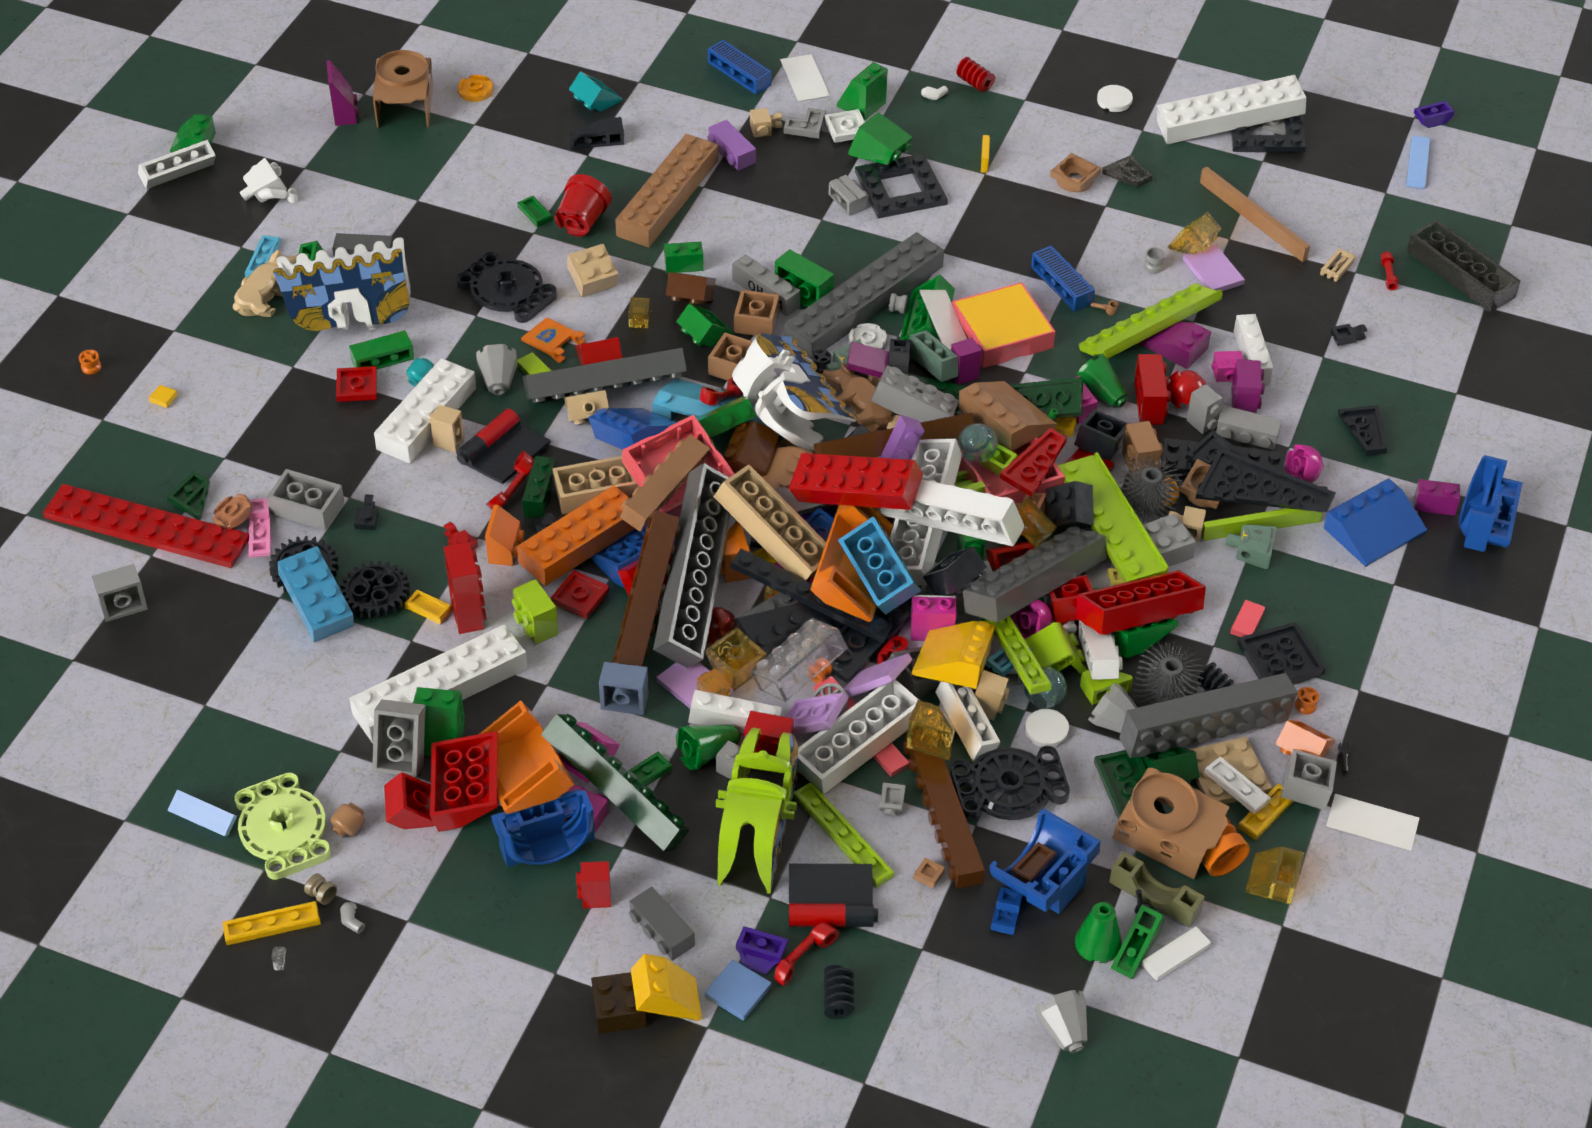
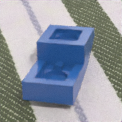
[990,887,1023,935]

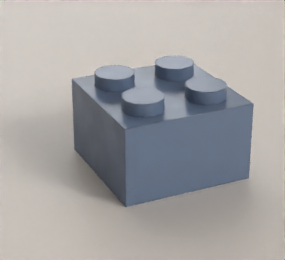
[599,662,649,715]

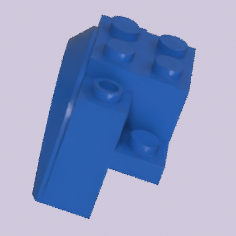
[1459,455,1523,552]
[491,789,595,867]

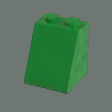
[837,62,888,120]
[848,112,913,165]
[413,687,465,757]

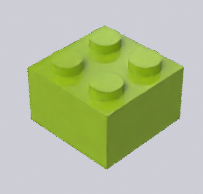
[512,579,559,645]

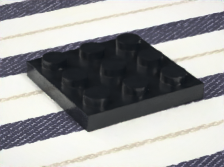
[1237,622,1325,683]

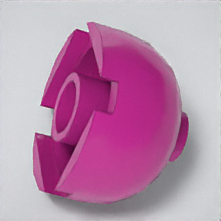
[1285,445,1324,483]
[1011,599,1052,640]

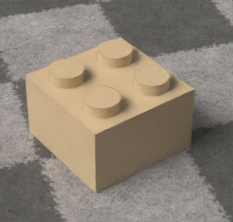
[567,244,618,297]

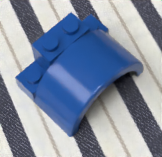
[990,809,1101,914]

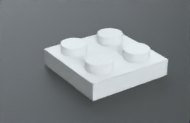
[824,109,865,143]

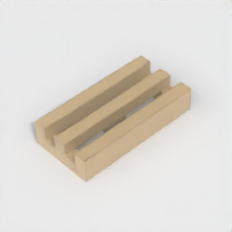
[1320,249,1356,282]

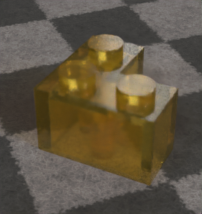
[1006,497,1056,548]

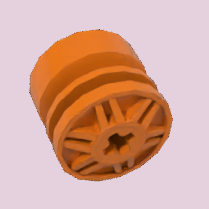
[1201,817,1250,877]

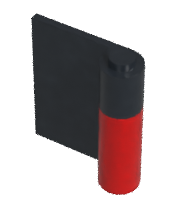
[456,408,551,484]
[789,863,878,927]

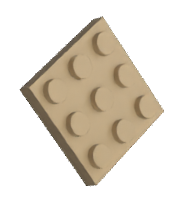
[1190,736,1272,804]

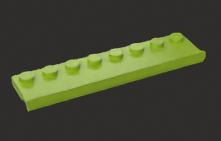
[1079,283,1223,358]
[1057,452,1168,583]

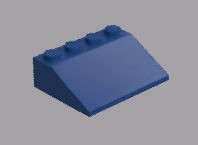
[588,408,677,450]
[1324,478,1427,567]
[590,525,676,588]

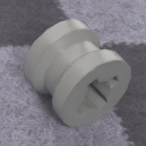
[889,293,908,314]

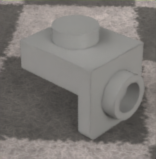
[880,783,905,816]

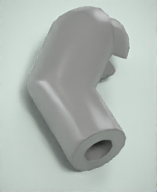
[340,902,365,934]

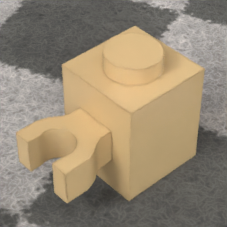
[750,108,782,138]
[1169,506,1206,542]

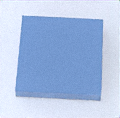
[705,959,771,1021]

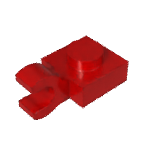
[444,522,478,550]

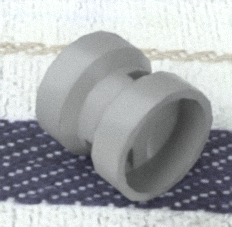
[1144,247,1165,274]

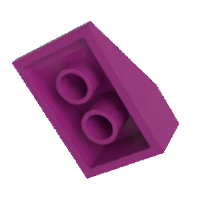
[326,60,359,126]
[1138,322,1211,369]

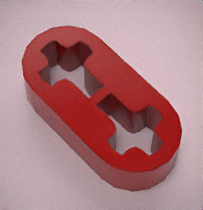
[877,636,908,664]

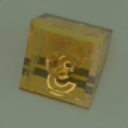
[1167,212,1222,255]
[705,627,767,692]
[907,700,953,760]

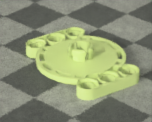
[235,773,331,880]

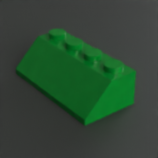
[900,275,955,342]

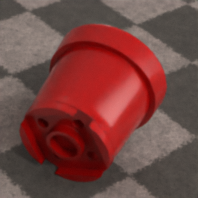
[555,174,612,237]

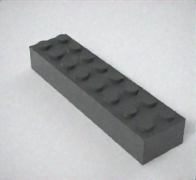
[522,348,687,403]
[963,527,1107,622]
[1119,673,1298,759]

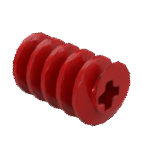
[956,57,996,92]

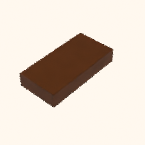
[1011,842,1057,884]

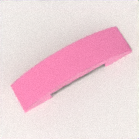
[248,498,272,558]

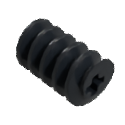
[1197,662,1234,692]
[824,965,854,1019]

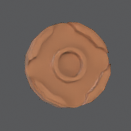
[213,494,252,529]

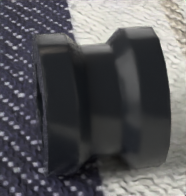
[812,349,832,374]

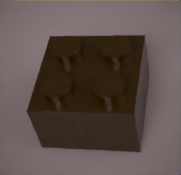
[591,972,646,1034]

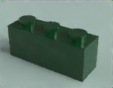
[522,456,556,519]

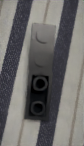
[888,338,910,375]

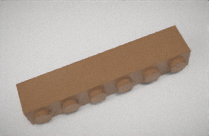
[620,435,710,532]

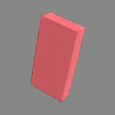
[1230,600,1265,637]

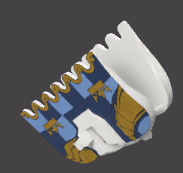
[273,237,411,331]
[732,333,857,451]

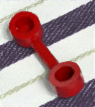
[699,378,744,406]
[486,451,534,509]
[774,922,839,987]

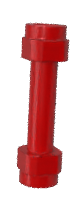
[1381,252,1398,291]

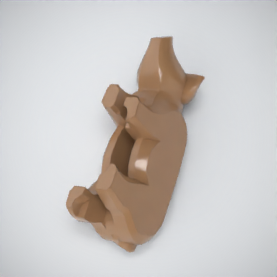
[822,363,896,432]

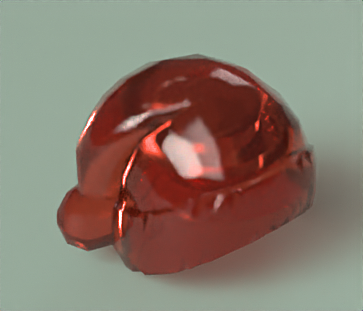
[706,607,736,646]

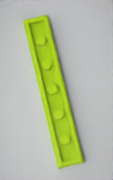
[1201,508,1323,541]
[985,616,1052,695]
[793,782,894,888]

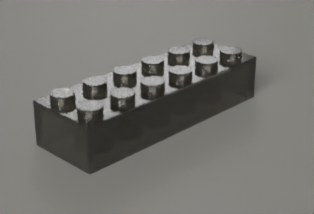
[1407,219,1521,313]

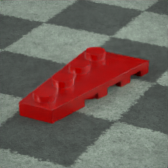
[1000,428,1067,498]

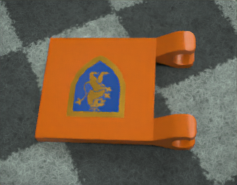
[521,317,586,363]

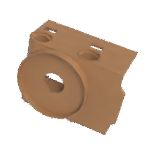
[373,50,433,128]
[1112,768,1229,879]

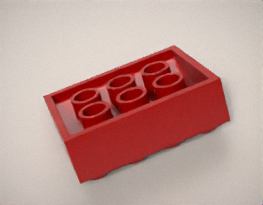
[430,731,498,832]

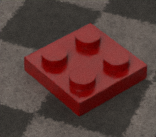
[336,366,377,402]
[551,570,610,619]

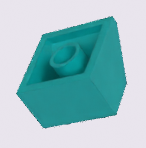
[569,71,622,112]

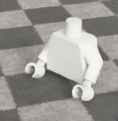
[239,158,298,203]

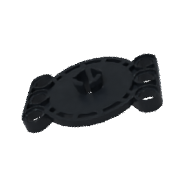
[457,251,557,323]
[950,746,1070,820]

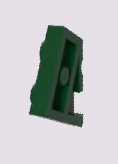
[167,470,210,520]

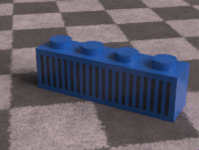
[708,40,772,95]
[1031,246,1095,312]

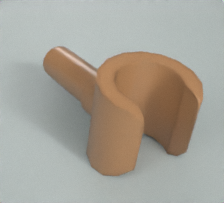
[1091,300,1119,315]

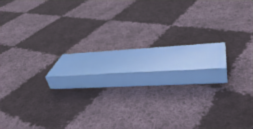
[1406,135,1430,189]

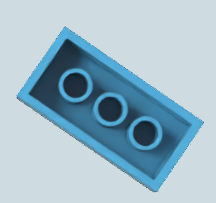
[838,516,921,614]
[278,546,353,642]

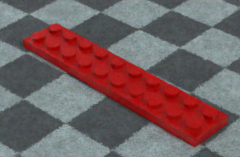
[43,484,249,569]

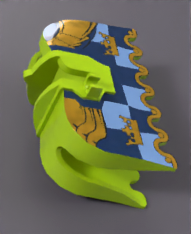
[716,727,799,893]

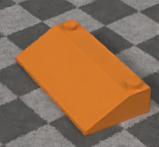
[810,505,893,622]
[480,701,575,814]

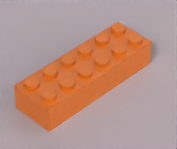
[517,485,635,586]

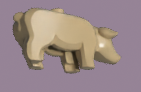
[233,249,298,317]

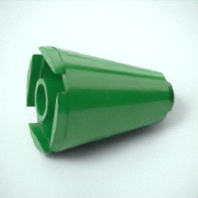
[1077,354,1128,408]
[676,724,741,770]
[1075,902,1122,963]

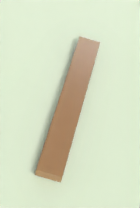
[1200,167,1310,262]

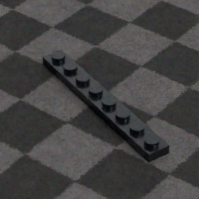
[730,548,894,644]

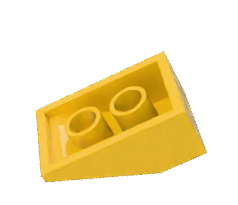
[631,954,702,1021]

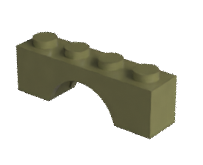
[1109,851,1205,928]

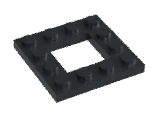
[1231,115,1306,152]
[855,153,948,219]

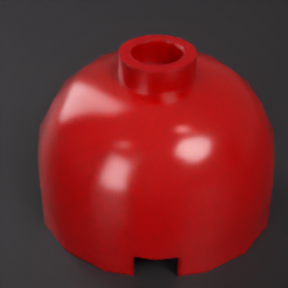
[1167,370,1207,409]

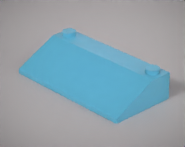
[652,378,769,428]

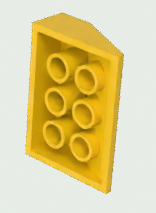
[911,621,995,689]

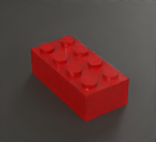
[444,542,487,634]

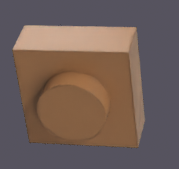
[913,858,945,889]

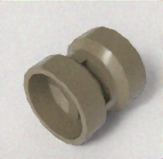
[304,873,338,905]

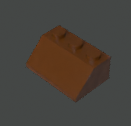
[723,421,781,476]

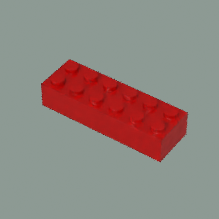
[789,453,923,510]
[1075,570,1206,635]

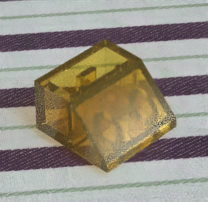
[1245,846,1304,905]

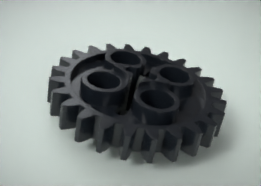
[269,536,339,592]
[340,561,410,619]

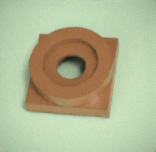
[1050,153,1101,192]
[1179,459,1222,509]

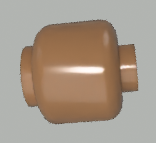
[331,802,365,837]

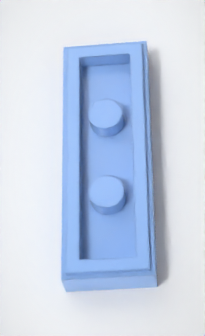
[168,790,237,837]

